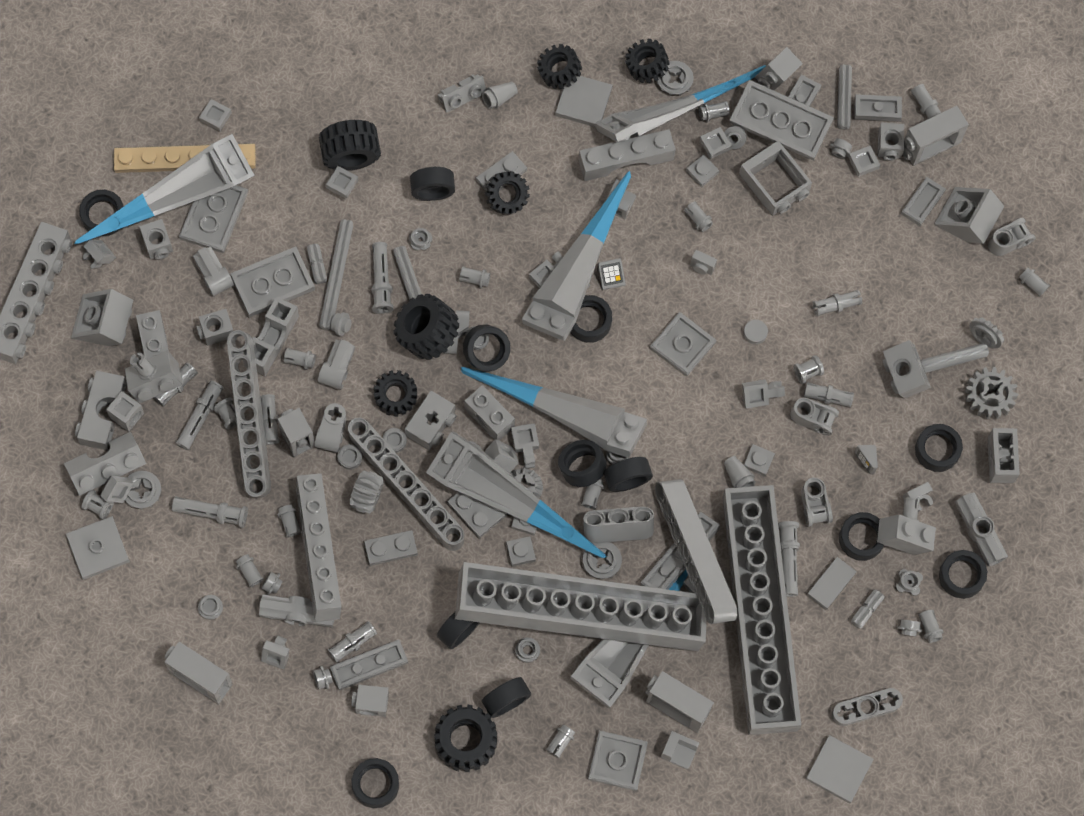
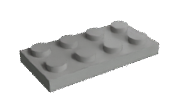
[730,80,834,161]

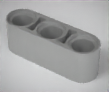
[583,507,654,543]

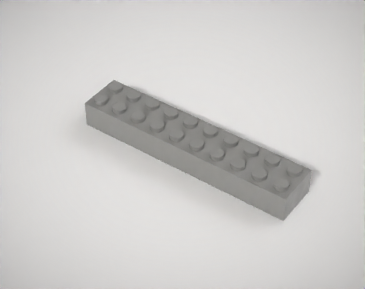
[722,485,801,735]
[455,562,707,651]

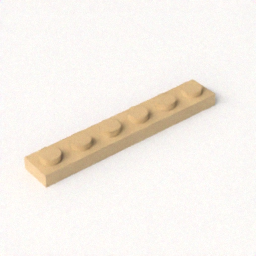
[114,144,256,173]

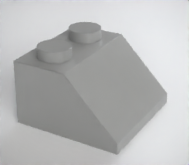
[935,187,1004,244]
[71,289,133,346]

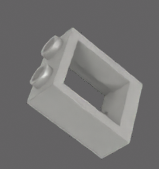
[902,106,969,166]
[739,141,812,216]
[164,642,233,705]
[645,671,714,733]

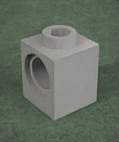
[878,123,904,161]
[139,219,173,259]
[196,309,233,346]
[106,391,144,432]
[352,685,389,717]

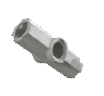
[955,492,1008,567]
[259,595,334,627]

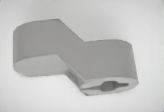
[445,310,470,354]

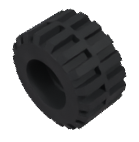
[319,120,381,171]
[393,294,459,360]
[434,704,497,772]

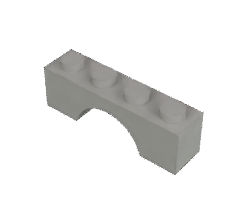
[578,129,676,181]

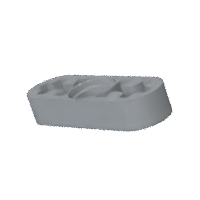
[832,688,903,726]

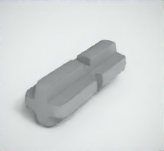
[307,244,327,284]
[851,590,884,629]

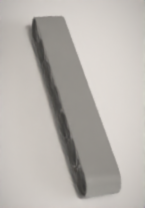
[227,330,271,498]
[348,417,464,551]
[655,479,737,624]

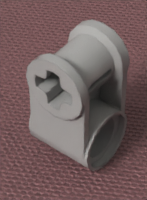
[988,218,1036,256]
[790,398,839,436]
[315,403,346,453]
[801,478,833,527]

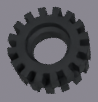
[625,39,670,83]
[537,44,582,89]
[485,171,530,214]
[374,370,417,417]

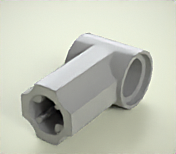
[193,247,234,296]
[318,339,355,390]

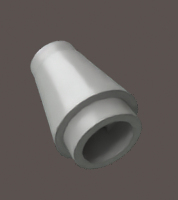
[482,81,518,109]
[724,456,756,488]

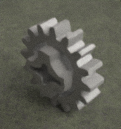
[965,367,1018,419]

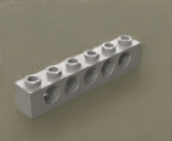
[0,221,72,364]
[296,473,341,622]

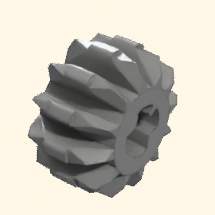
[350,471,384,514]

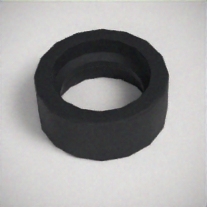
[410,166,455,201]
[79,189,124,237]
[570,295,612,343]
[463,324,511,371]
[915,424,963,472]
[558,440,607,487]
[604,457,653,492]
[839,512,884,561]
[939,550,988,599]
[437,612,480,649]
[481,677,532,718]
[351,758,399,808]

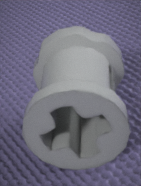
[793,355,824,384]
[213,397,237,430]
[81,490,114,520]

